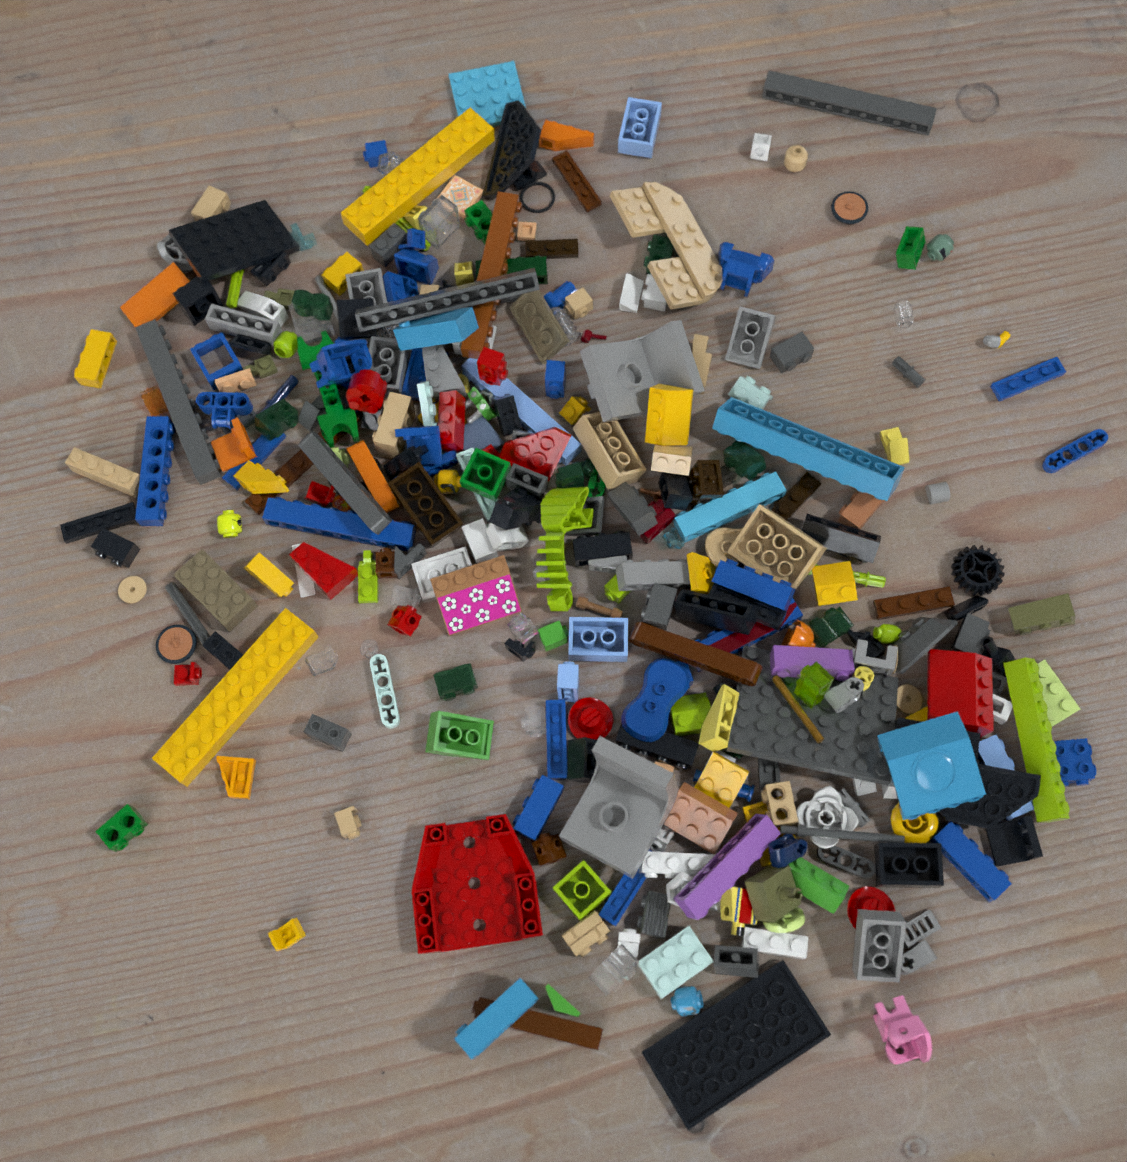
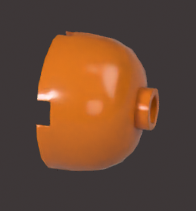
[781,619,816,647]

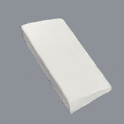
[619,273,644,313]

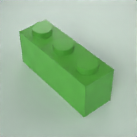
[788,857,849,914]

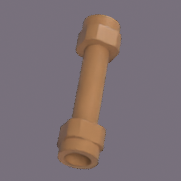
[576,596,623,618]

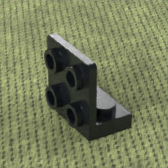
[985,815,1043,867]

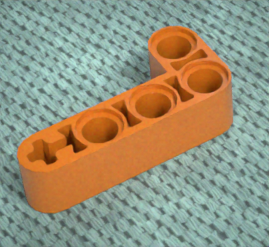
[346,440,399,513]

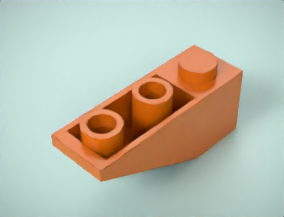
[539,120,594,151]

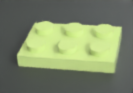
[1038,660,1080,727]

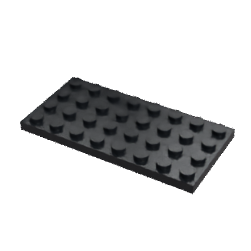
[641,960,831,1130]

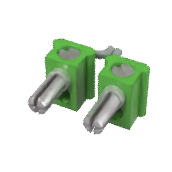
[465,387,496,424]

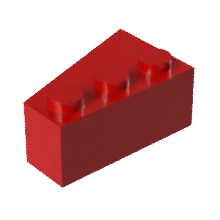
[289,542,358,600]

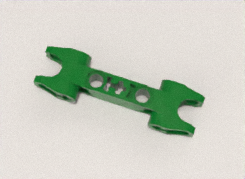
[297,330,359,448]

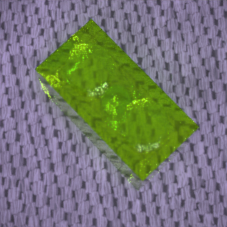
[794,661,834,709]

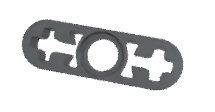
[817,846,876,879]

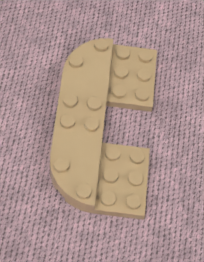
[610,182,723,310]

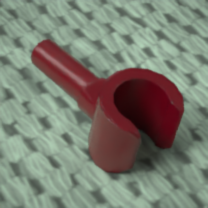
[580,329,607,343]

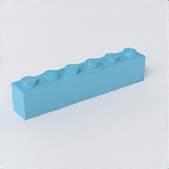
[674,472,787,543]

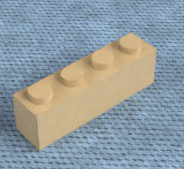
[65,447,140,498]

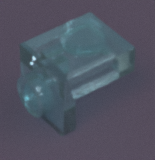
[290,223,317,251]

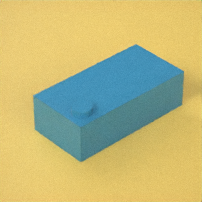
[393,307,479,351]
[454,978,539,1059]

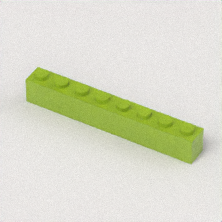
[1003,657,1070,823]

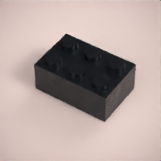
[874,842,944,888]

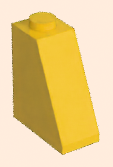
[243,552,294,598]

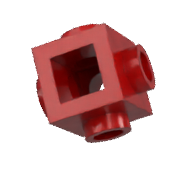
[387,605,422,637]

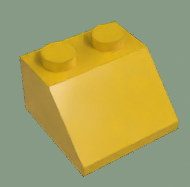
[812,561,858,606]

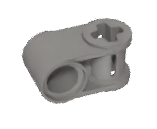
[824,677,864,713]
[901,940,937,975]

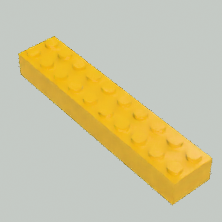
[341,107,495,246]
[152,608,319,787]

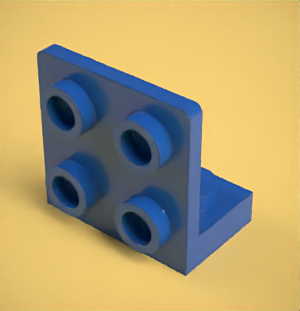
[395,426,442,464]

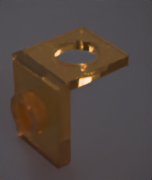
[140,385,168,416]

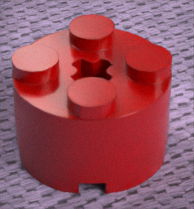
[346,369,387,414]

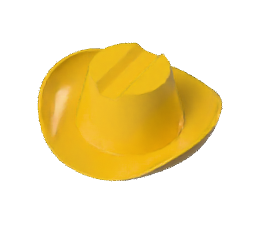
[891,803,938,843]

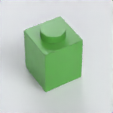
[538,621,569,652]

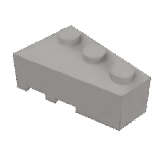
[422,345,467,402]

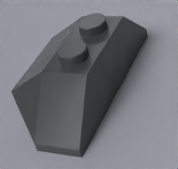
[893,617,958,674]

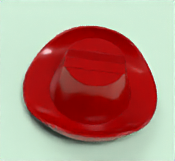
[568,697,614,740]
[847,886,895,929]

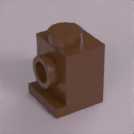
[375,548,397,579]

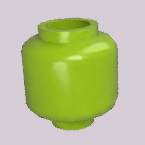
[273,331,298,358]

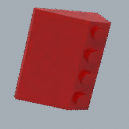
[927,649,994,738]

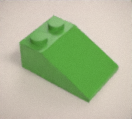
[425,711,494,760]

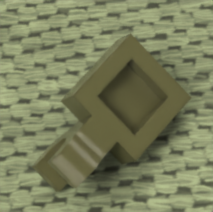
[264,288,297,310]
[243,354,278,379]

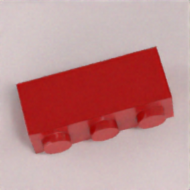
[438,390,466,452]

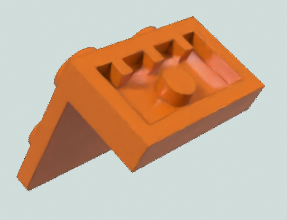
[211,417,257,472]

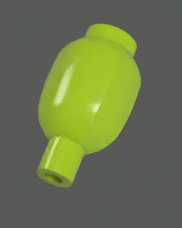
[873,624,902,644]

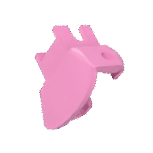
[873,995,932,1064]

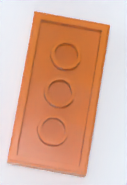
[120,262,190,327]

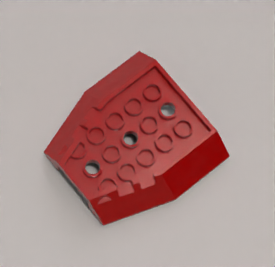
[411,814,543,954]

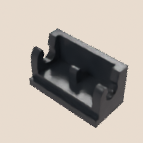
[492,394,522,436]

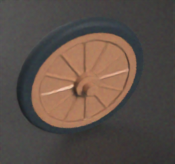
[831,191,868,224]
[156,624,197,664]

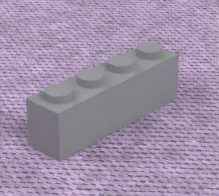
[205,304,283,347]
[616,559,691,591]

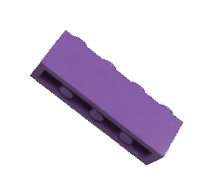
[770,645,855,681]

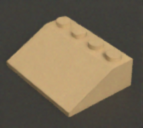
[727,504,827,589]

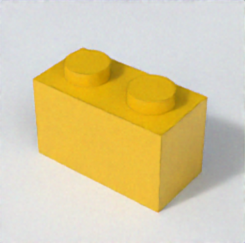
[322,252,364,296]

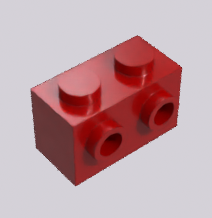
[477,347,508,386]

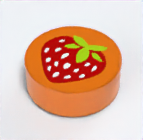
[332,495,351,512]

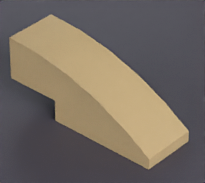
[692,334,712,394]

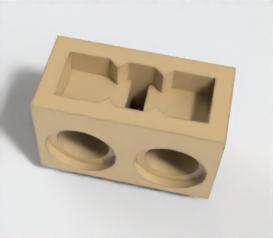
[761,781,798,828]

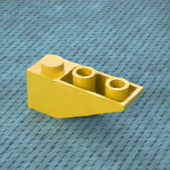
[234,460,290,494]

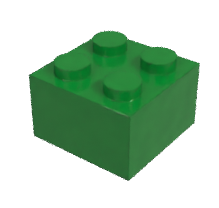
[459,448,511,502]

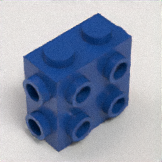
[1054,738,1096,787]

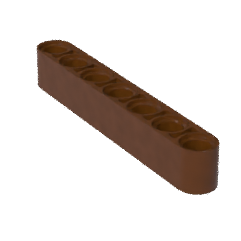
[628,622,763,687]

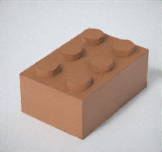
[664,782,738,855]

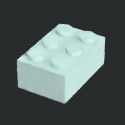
[637,926,714,999]

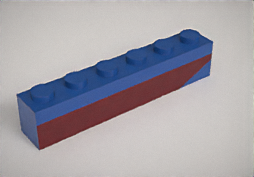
[695,597,803,672]

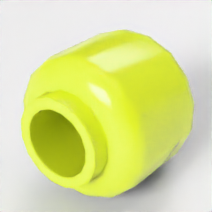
[217,510,242,538]

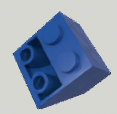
[382,271,419,302]

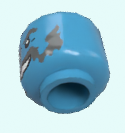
[671,986,703,1016]

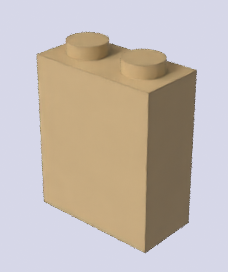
[651,445,693,476]

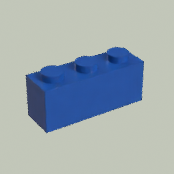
[512,775,564,842]

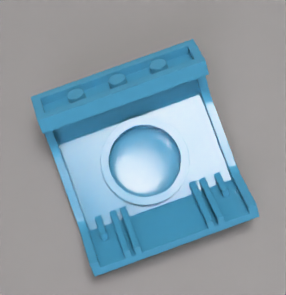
[877,711,986,820]

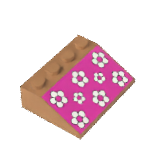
[430,555,522,636]

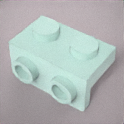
[728,375,773,410]

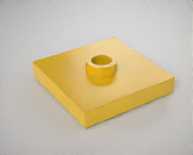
[687,552,716,595]

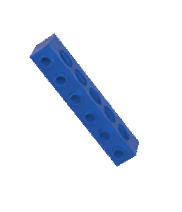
[135,416,176,526]

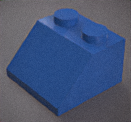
[394,248,439,285]

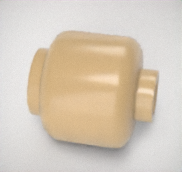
[784,145,808,172]

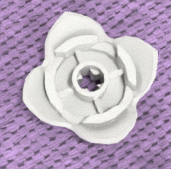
[796,786,859,849]

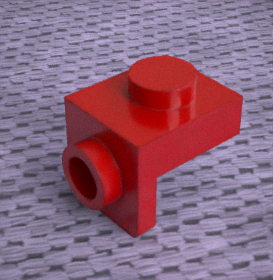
[305,481,336,507]

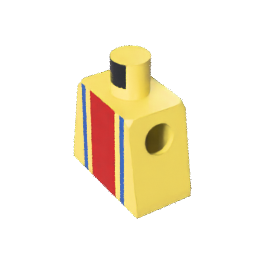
[720,887,758,936]

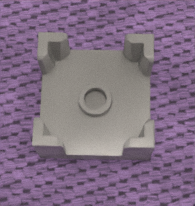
[852,639,898,677]

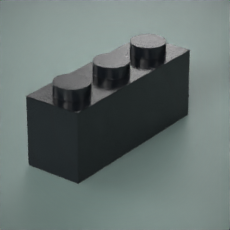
[573,531,633,567]

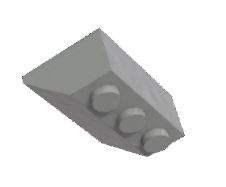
[345,268,387,305]

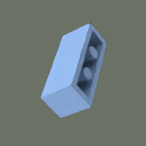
[557,661,579,703]

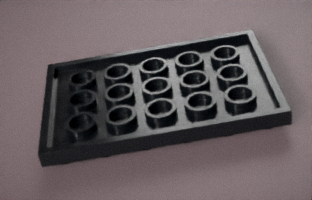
[169,200,299,283]

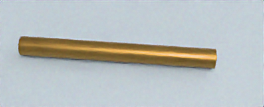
[772,675,824,743]

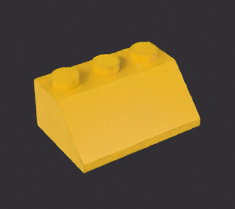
[645,384,693,446]

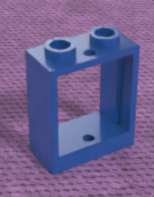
[190,332,243,390]

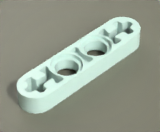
[370,654,400,729]

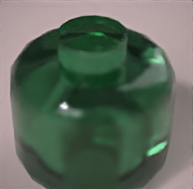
[578,458,597,479]

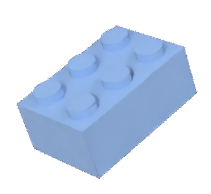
[618,97,662,158]
[568,617,628,662]

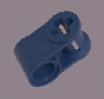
[768,834,808,868]

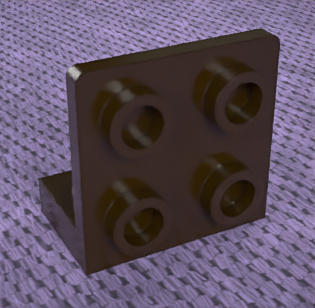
[686,460,724,509]

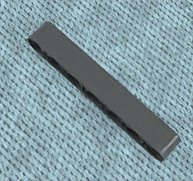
[298,430,392,535]

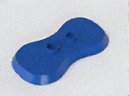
[621,658,690,742]

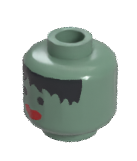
[927,234,954,261]

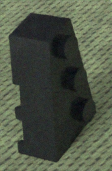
[489,488,542,530]

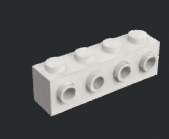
[638,851,715,879]

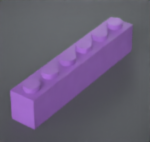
[673,814,781,920]

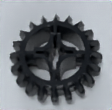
[951,545,1005,596]

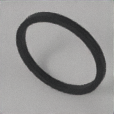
[520,182,555,213]

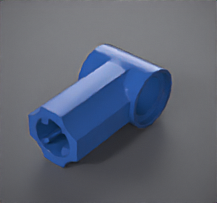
[544,281,577,316]

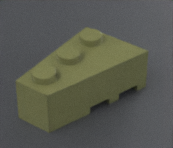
[1008,593,1075,636]

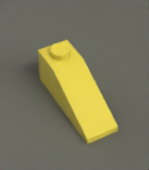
[699,684,739,752]

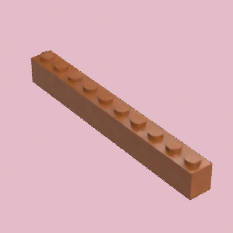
[461,192,522,359]

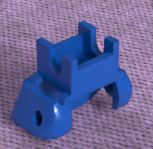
[718,242,775,298]
[309,339,372,388]

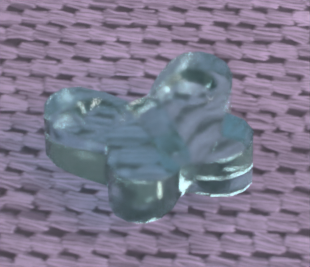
[662,528,685,549]

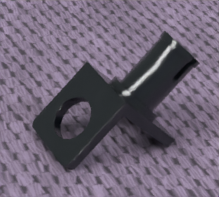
[980,636,1016,677]

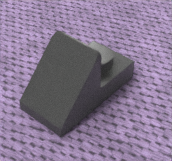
[297,395,334,432]
[394,543,427,579]

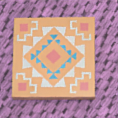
[436,175,484,218]

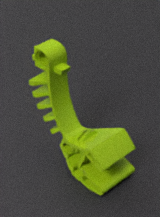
[536,487,594,611]

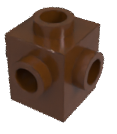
[532,832,567,867]

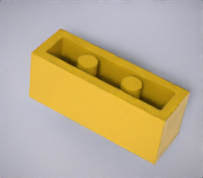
[74,329,117,389]

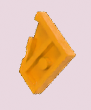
[216,756,256,800]

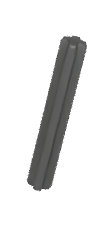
[165,582,210,644]

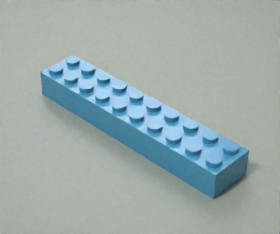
[712,397,905,501]

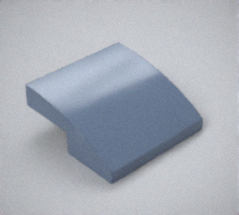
[463,416,504,451]

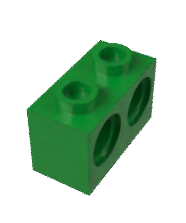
[464,200,493,244]
[896,226,926,270]
[95,804,148,852]

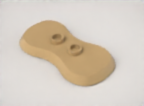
[705,527,744,566]

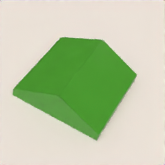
[546,984,581,1017]

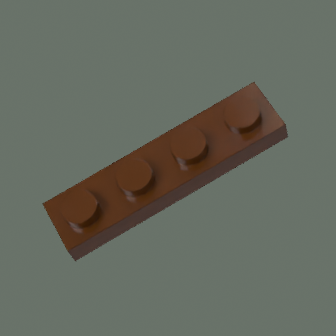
[552,150,602,213]
[873,586,955,620]

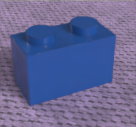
[545,360,566,399]

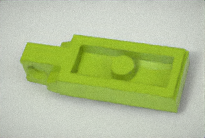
[358,550,378,604]

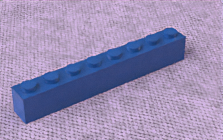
[262,497,416,552]

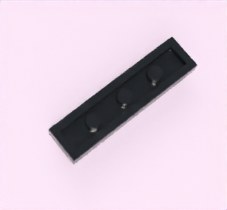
[60,502,137,544]
[708,583,787,631]

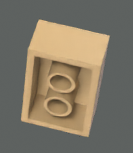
[372,392,416,460]

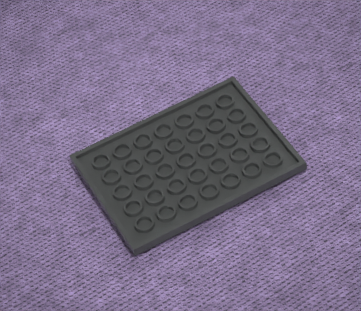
[727,646,899,786]

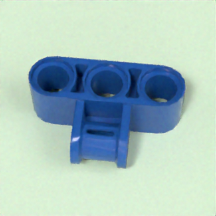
[196,392,253,429]

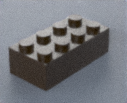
[388,462,463,548]

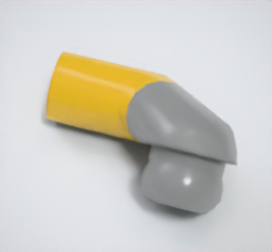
[983,331,1011,348]

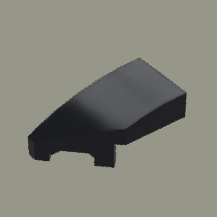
[847,630,886,658]

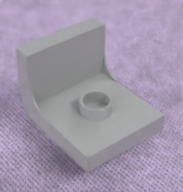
[580,320,705,422]
[559,736,678,879]

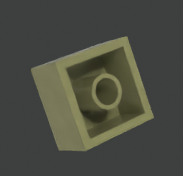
[744,864,803,922]

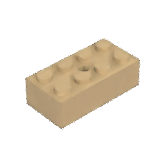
[572,412,646,489]

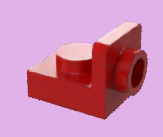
[174,662,202,686]

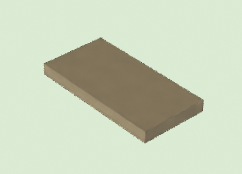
[509,290,570,364]

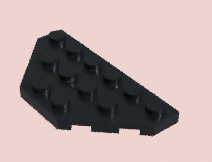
[482,100,542,199]
[939,764,1041,829]

